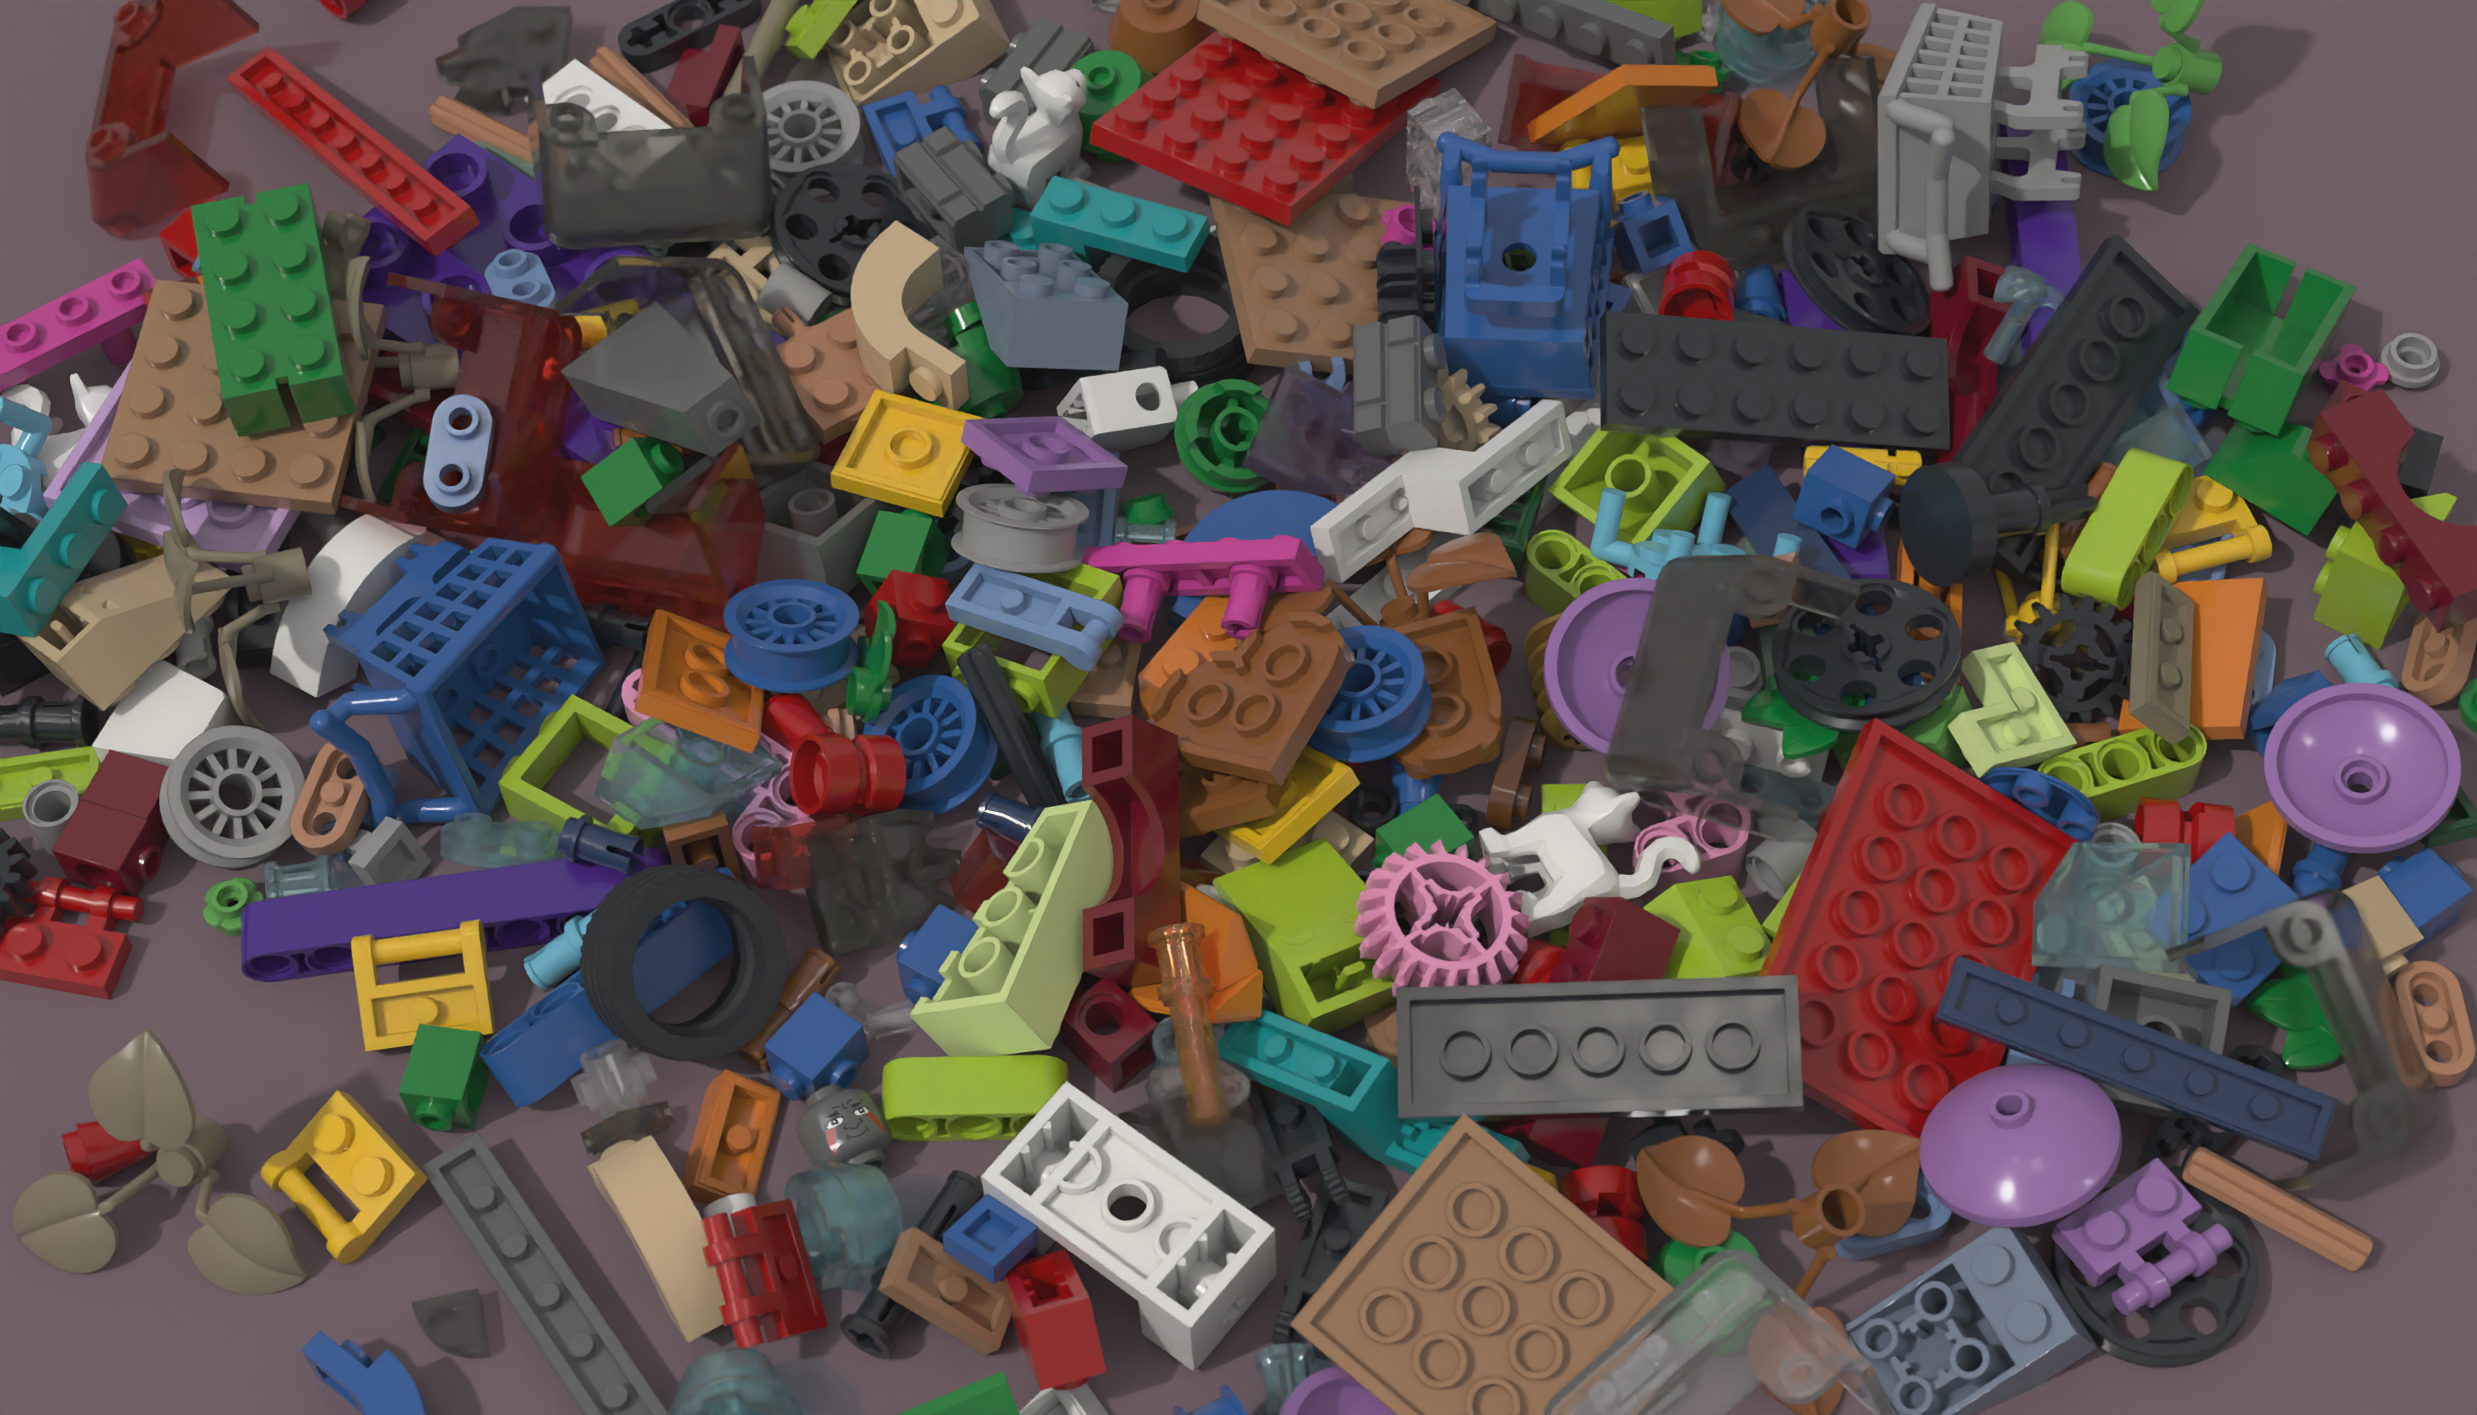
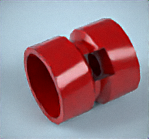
[1658,250,1737,321]
[789,734,906,815]
[2133,797,2235,881]
[1559,1165,1650,1267]

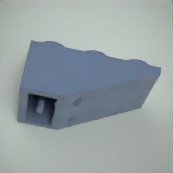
[964,240,1128,371]
[1844,1226,2098,1415]

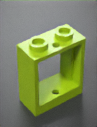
[942,563,1124,719]
[498,694,699,851]

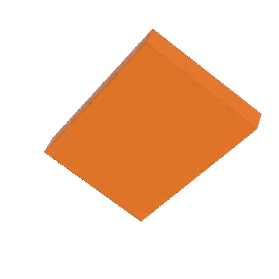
[1527,64,1718,144]
[2118,578,2268,740]
[634,609,765,754]

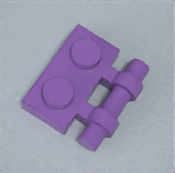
[2051,1158,2233,1316]

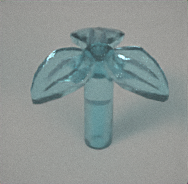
[1983,265,2066,364]

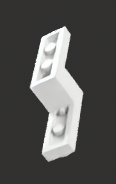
[1310,399,1573,583]

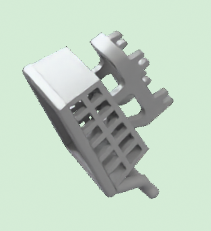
[1878,3,2089,292]

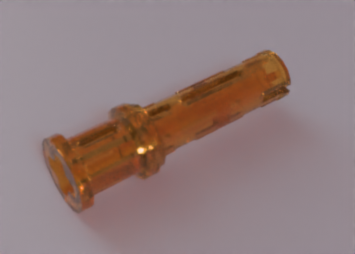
[1147,922,1231,1126]

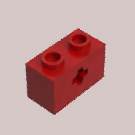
[1003,1249,1107,1391]

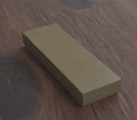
[2129,570,2194,745]

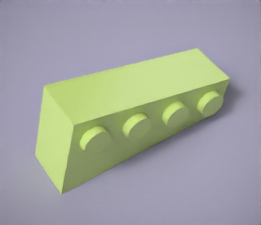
[909,800,1114,1057]

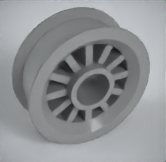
[739,80,865,200]
[951,483,1089,573]
[159,725,305,868]

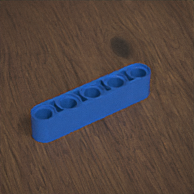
[479,867,735,1107]

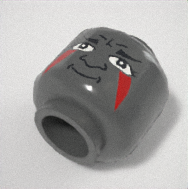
[796,1084,892,1185]

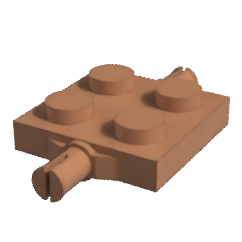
[757,306,917,445]

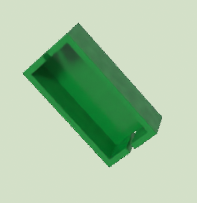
[191,183,356,437]
[2166,243,2357,436]

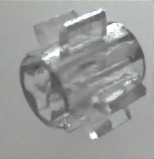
[571,1039,657,1119]

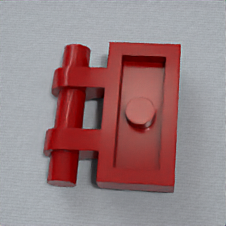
[0,876,144,1000]
[701,1199,828,1351]

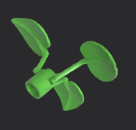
[2039,0,2222,192]

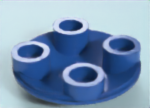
[1979,767,2100,842]

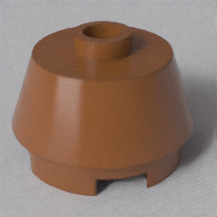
[1108,0,1215,76]

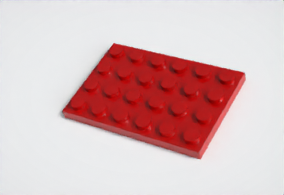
[1090,31,1441,226]
[1758,718,2084,1139]

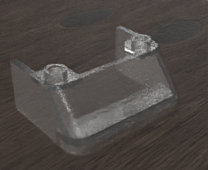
[1544,1249,1894,1415]

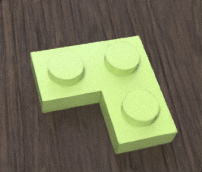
[1947,642,2077,778]

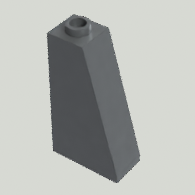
[561,301,763,457]

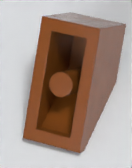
[658,797,744,883]

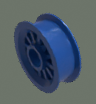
[2068,59,2192,179]
[724,579,859,693]
[1308,625,1433,763]
[861,674,999,817]

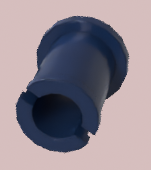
[976,791,1048,843]
[558,814,644,876]

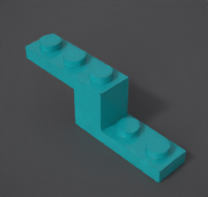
[939,175,1210,274]
[0,461,128,638]
[1211,1009,1530,1175]

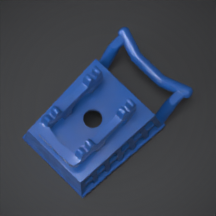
[1433,131,1620,400]
[309,538,606,833]

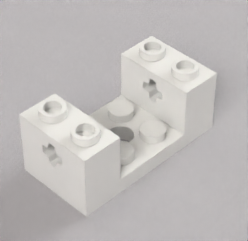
[981,1081,1277,1372]

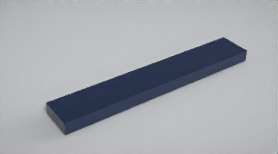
[1721,464,1941,732]
[1933,956,2339,1164]

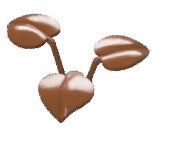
[1721,0,1913,171]
[1235,527,1517,647]
[1636,1130,1922,1415]

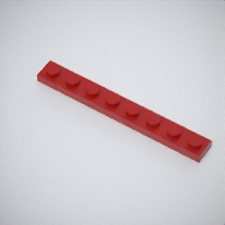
[226,46,481,257]

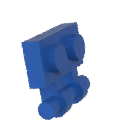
[861,85,986,179]

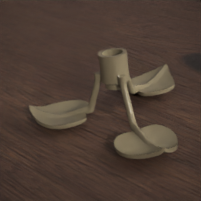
[346,256,462,524]
[162,468,312,731]
[13,1029,308,1295]

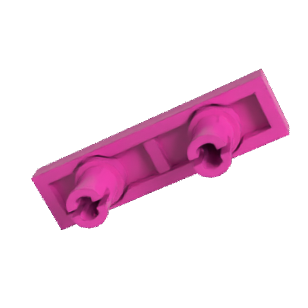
[0,257,156,407]
[1082,535,1325,643]

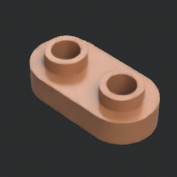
[2401,613,2477,706]
[290,742,382,857]
[2390,961,2476,1087]

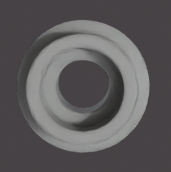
[2379,333,2440,388]

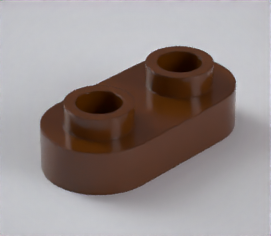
[1486,715,1548,831]

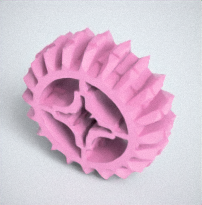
[1354,839,1529,997]

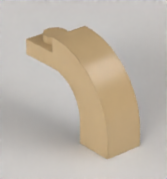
[851,221,970,411]
[587,1135,725,1343]

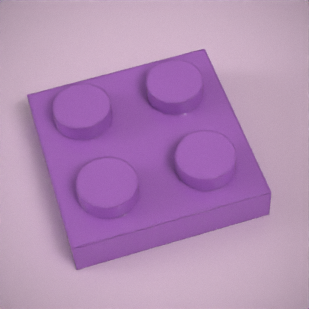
[961,416,1128,498]

